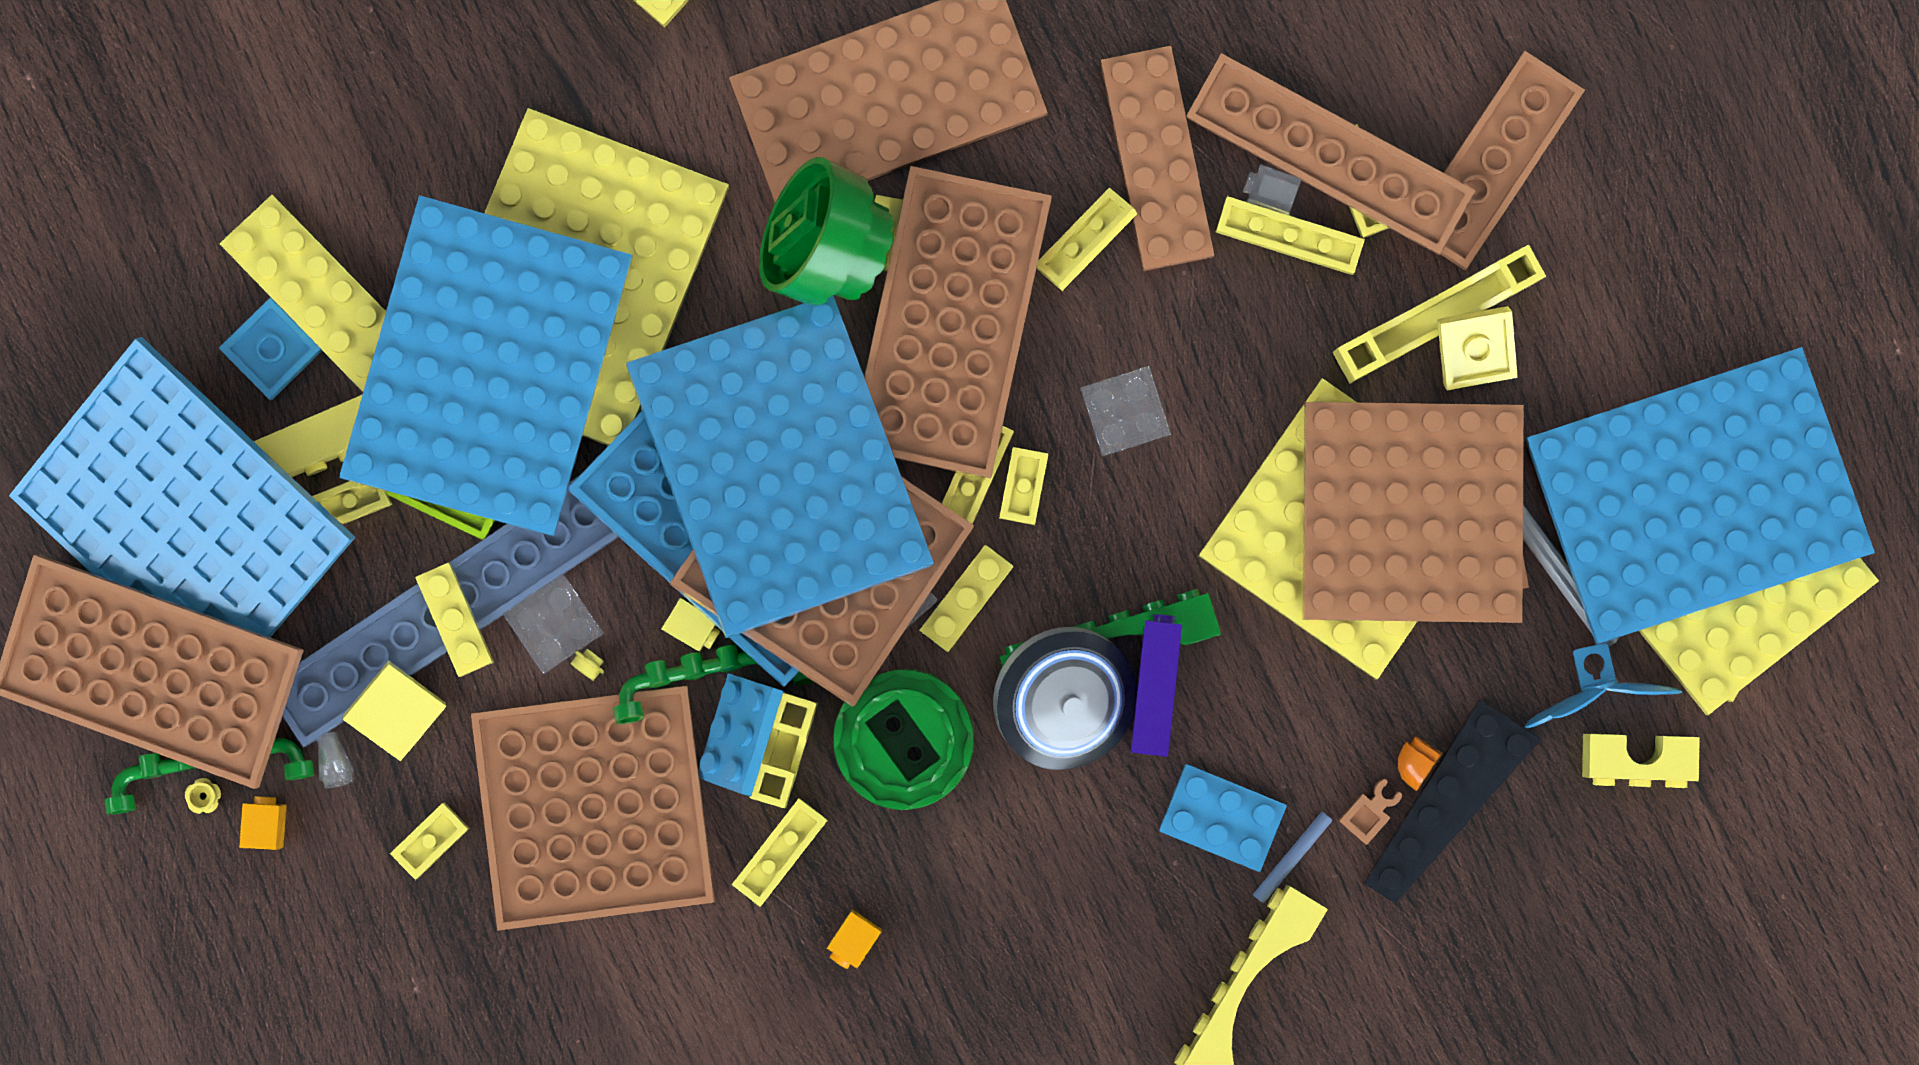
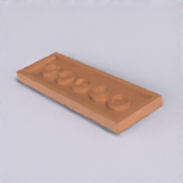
[1100,46,1214,271]
[1440,51,1585,270]

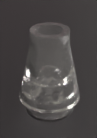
[316,732,355,789]

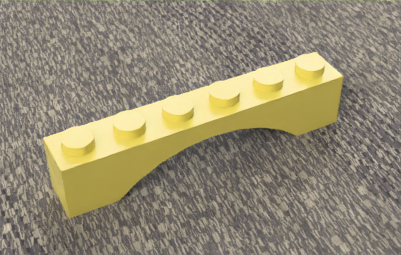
[1332,245,1546,384]
[1174,884,1328,1065]

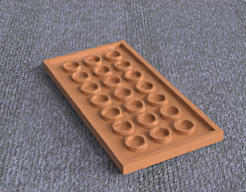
[729,0,1048,203]
[864,166,1052,479]
[0,555,304,789]

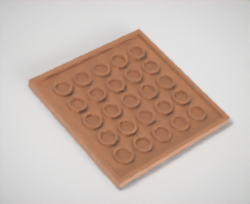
[1303,402,1524,623]
[670,478,974,707]
[471,686,715,931]

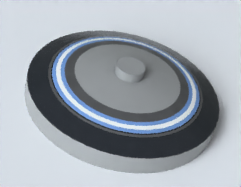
[993,627,1137,770]

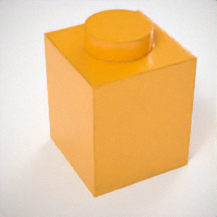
[239,796,286,850]
[827,909,882,969]

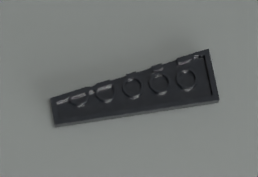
[1363,700,1540,904]

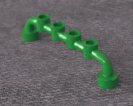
[613,645,815,724]
[104,738,314,815]

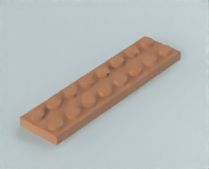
[1186,53,1476,255]

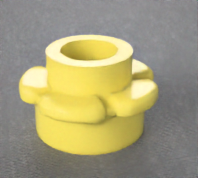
[570,649,604,681]
[185,778,221,814]

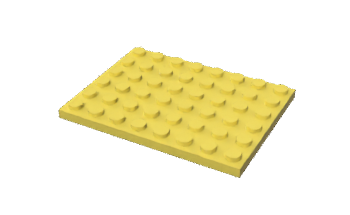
[484,108,729,446]

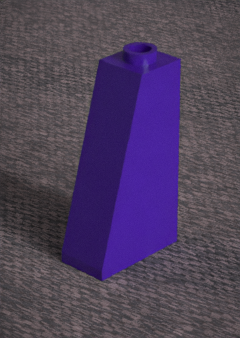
[1131,614,1182,757]

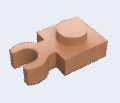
[1338,779,1402,845]

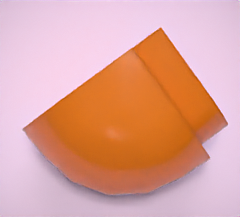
[1398,736,1442,791]

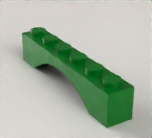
[999,589,1221,667]

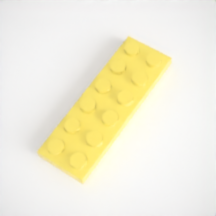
[220,195,386,392]

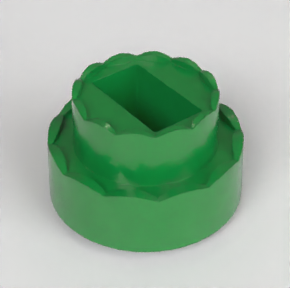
[759,157,894,306]
[834,669,974,810]

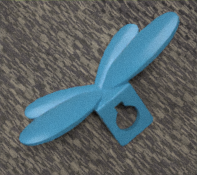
[1525,643,1682,728]

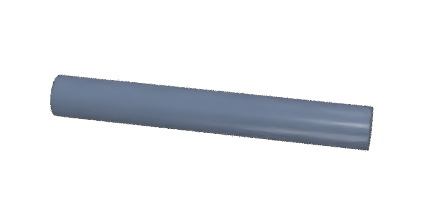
[1252,811,1333,904]

